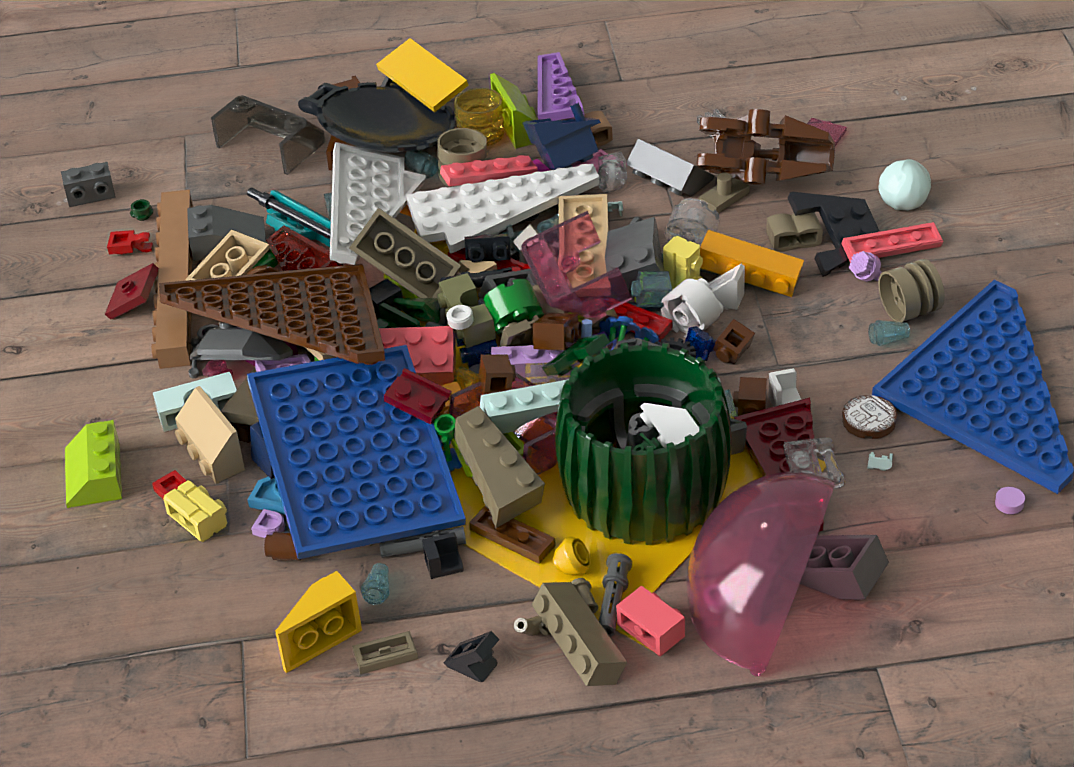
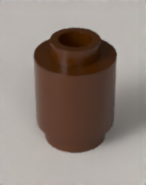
[264,532,302,561]

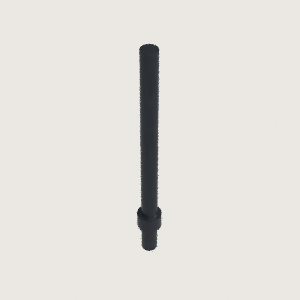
[247,187,331,240]

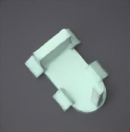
[608,201,623,216]
[867,452,893,471]

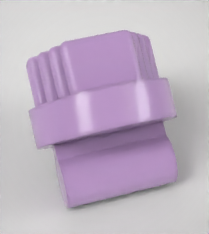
[849,251,882,282]

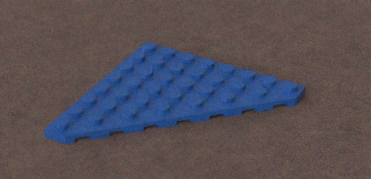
[872,279,1074,494]

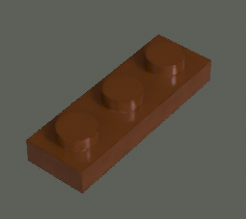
[469,506,556,564]

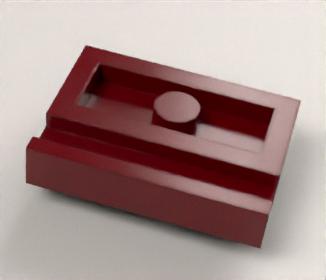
[384,368,452,424]

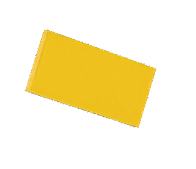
[376,38,469,112]

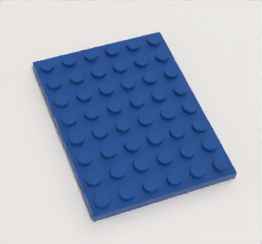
[247,345,466,559]

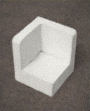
[768,368,801,407]

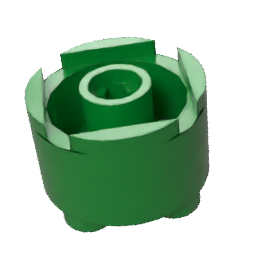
[483,279,544,334]

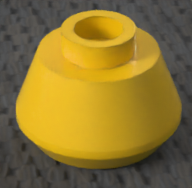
[553,537,590,575]

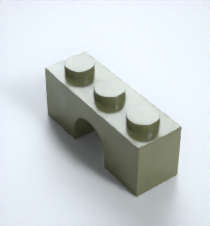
[437,273,496,348]

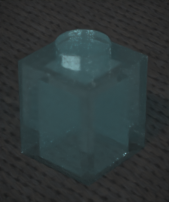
[631,271,672,307]

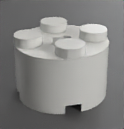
[661,278,724,339]

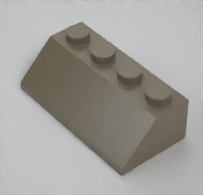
[349,207,461,298]

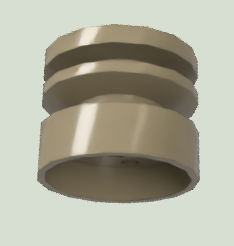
[438,128,487,187]
[878,259,945,323]

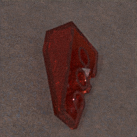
[266,225,344,271]

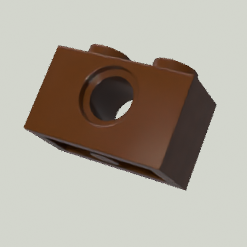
[533,313,582,350]

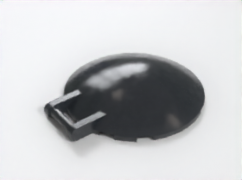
[298,82,456,153]

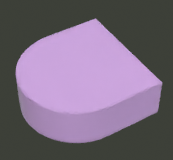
[251,509,285,538]

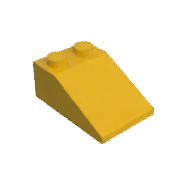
[275,571,362,673]

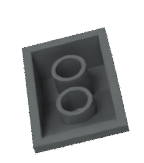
[187,205,266,261]
[605,217,665,294]
[779,535,889,600]

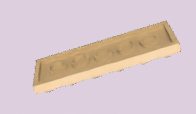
[559,194,610,296]

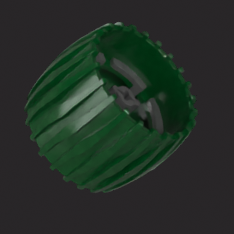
[555,341,732,545]

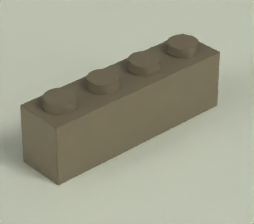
[532,582,627,686]

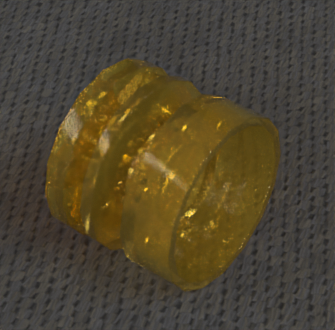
[454,88,505,146]

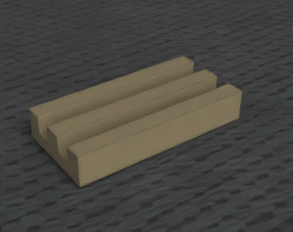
[352,631,418,675]

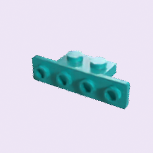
[266,190,331,247]

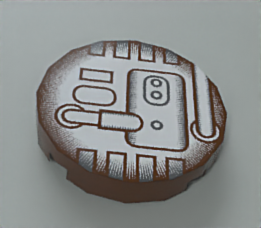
[842,395,897,439]

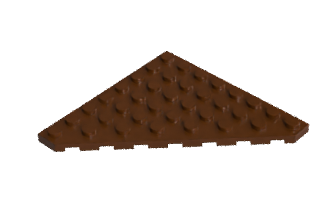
[159,264,385,365]

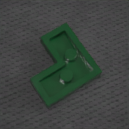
[542,333,610,377]

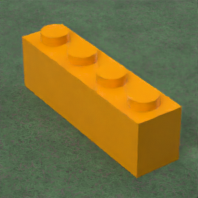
[700,230,804,297]

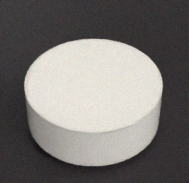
[446,305,474,330]

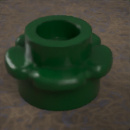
[130,199,154,221]

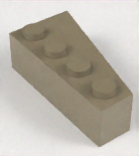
[454,406,545,528]

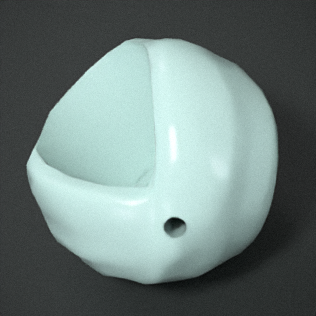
[878,159,931,211]

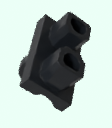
[464,233,511,262]

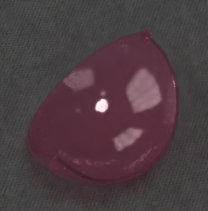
[687,472,836,676]

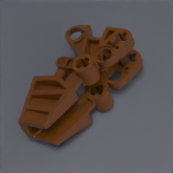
[697,109,835,185]

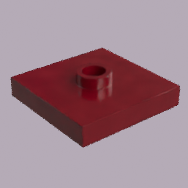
[105,263,159,320]

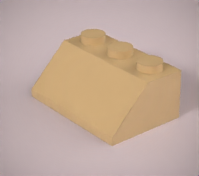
[185,230,271,280]
[175,386,245,484]

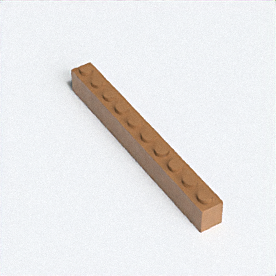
[151,189,193,369]

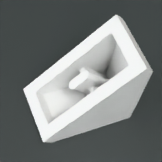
[709,263,745,310]

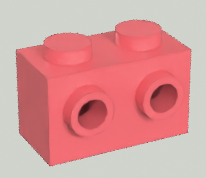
[616,586,685,657]

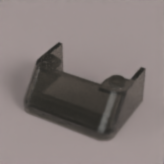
[211,95,326,175]

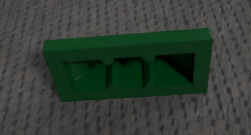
[393,298,441,323]

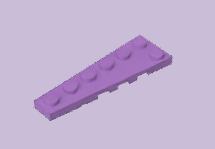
[538,52,584,121]

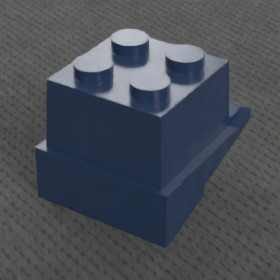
[523,102,601,170]

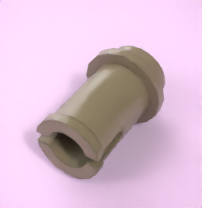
[572,578,598,614]

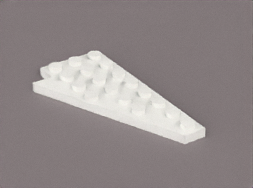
[330,142,426,265]
[406,164,599,253]

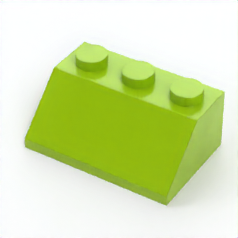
[490,73,538,149]
[65,420,122,508]

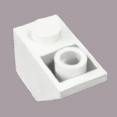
[640,403,700,448]

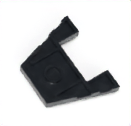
[787,192,880,277]

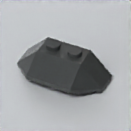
[190,322,293,361]

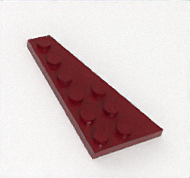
[734,397,824,538]

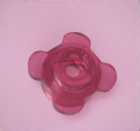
[202,360,233,377]

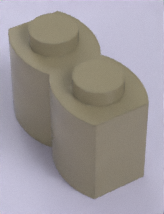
[766,212,823,251]

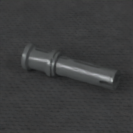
[599,553,632,637]

